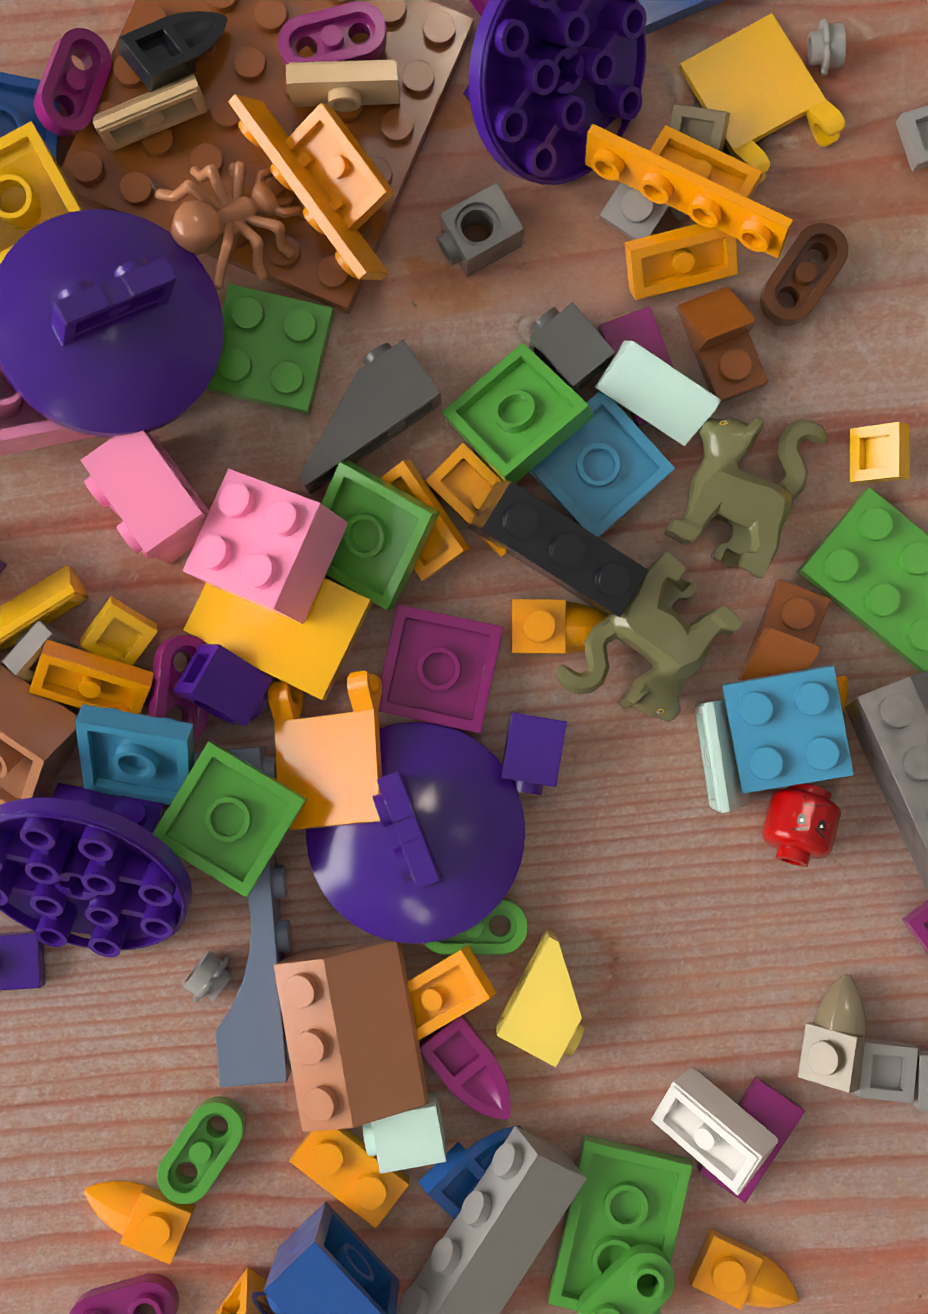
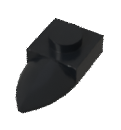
[119,11,228,92]

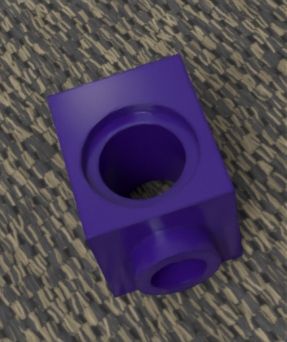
[173,644,273,727]
[501,712,567,795]

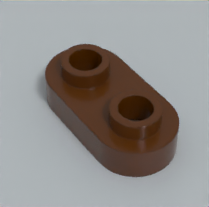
[760,223,848,326]

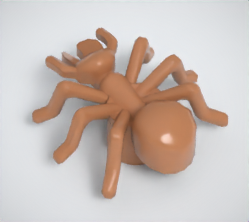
[155,161,302,290]

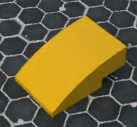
[0,121,84,264]
[183,578,373,700]

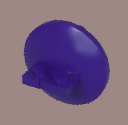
[463,0,647,185]
[0,209,224,437]
[306,722,525,944]
[0,783,192,958]

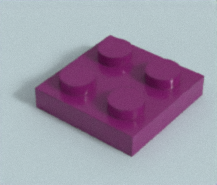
[378,604,503,733]

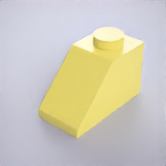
[496,928,585,1067]

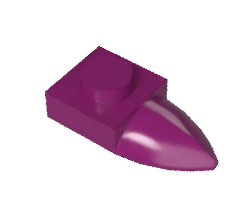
[419,1014,511,1120]

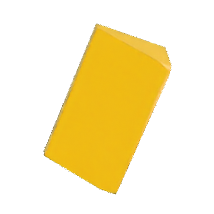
[0,565,89,653]

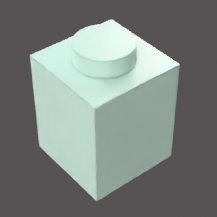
[363,1091,447,1174]

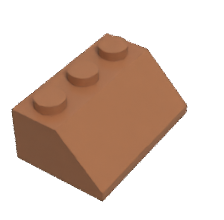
[0,664,77,805]
[273,940,430,1132]

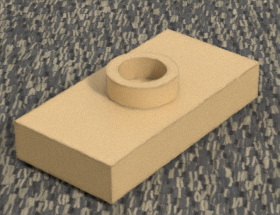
[286,60,400,112]

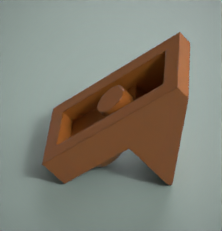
[676,286,769,403]
[738,579,831,681]

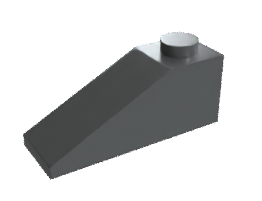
[299,340,441,494]

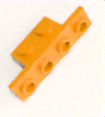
[228,94,395,280]
[585,124,793,258]

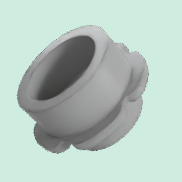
[807,18,846,76]
[182,950,232,1003]

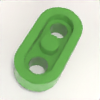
[424,898,528,955]
[157,1096,246,1204]
[577,1244,675,1314]

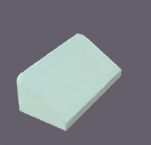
[595,341,721,446]
[694,699,750,813]

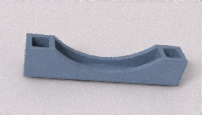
[193,746,292,1087]

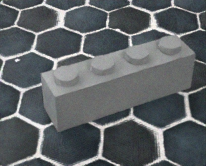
[396,1126,587,1314]

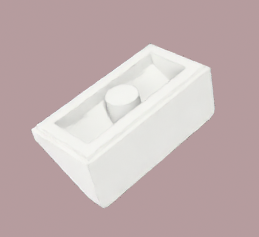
[651,1068,778,1195]

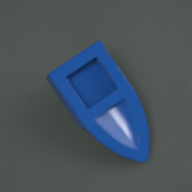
[418,1125,523,1220]

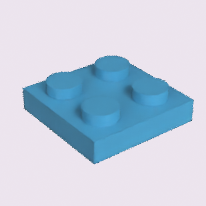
[529,391,675,538]
[722,665,854,794]
[75,704,194,806]

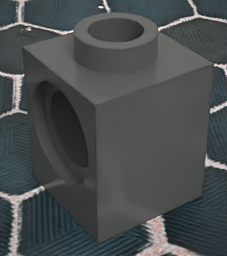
[437,182,524,277]
[529,302,615,392]

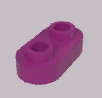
[278,1,387,67]
[34,28,112,137]
[149,635,208,740]
[69,1273,179,1314]

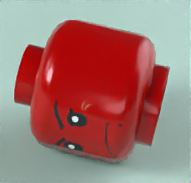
[762,783,841,867]

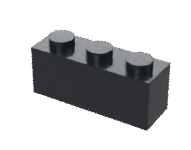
[468,481,648,617]

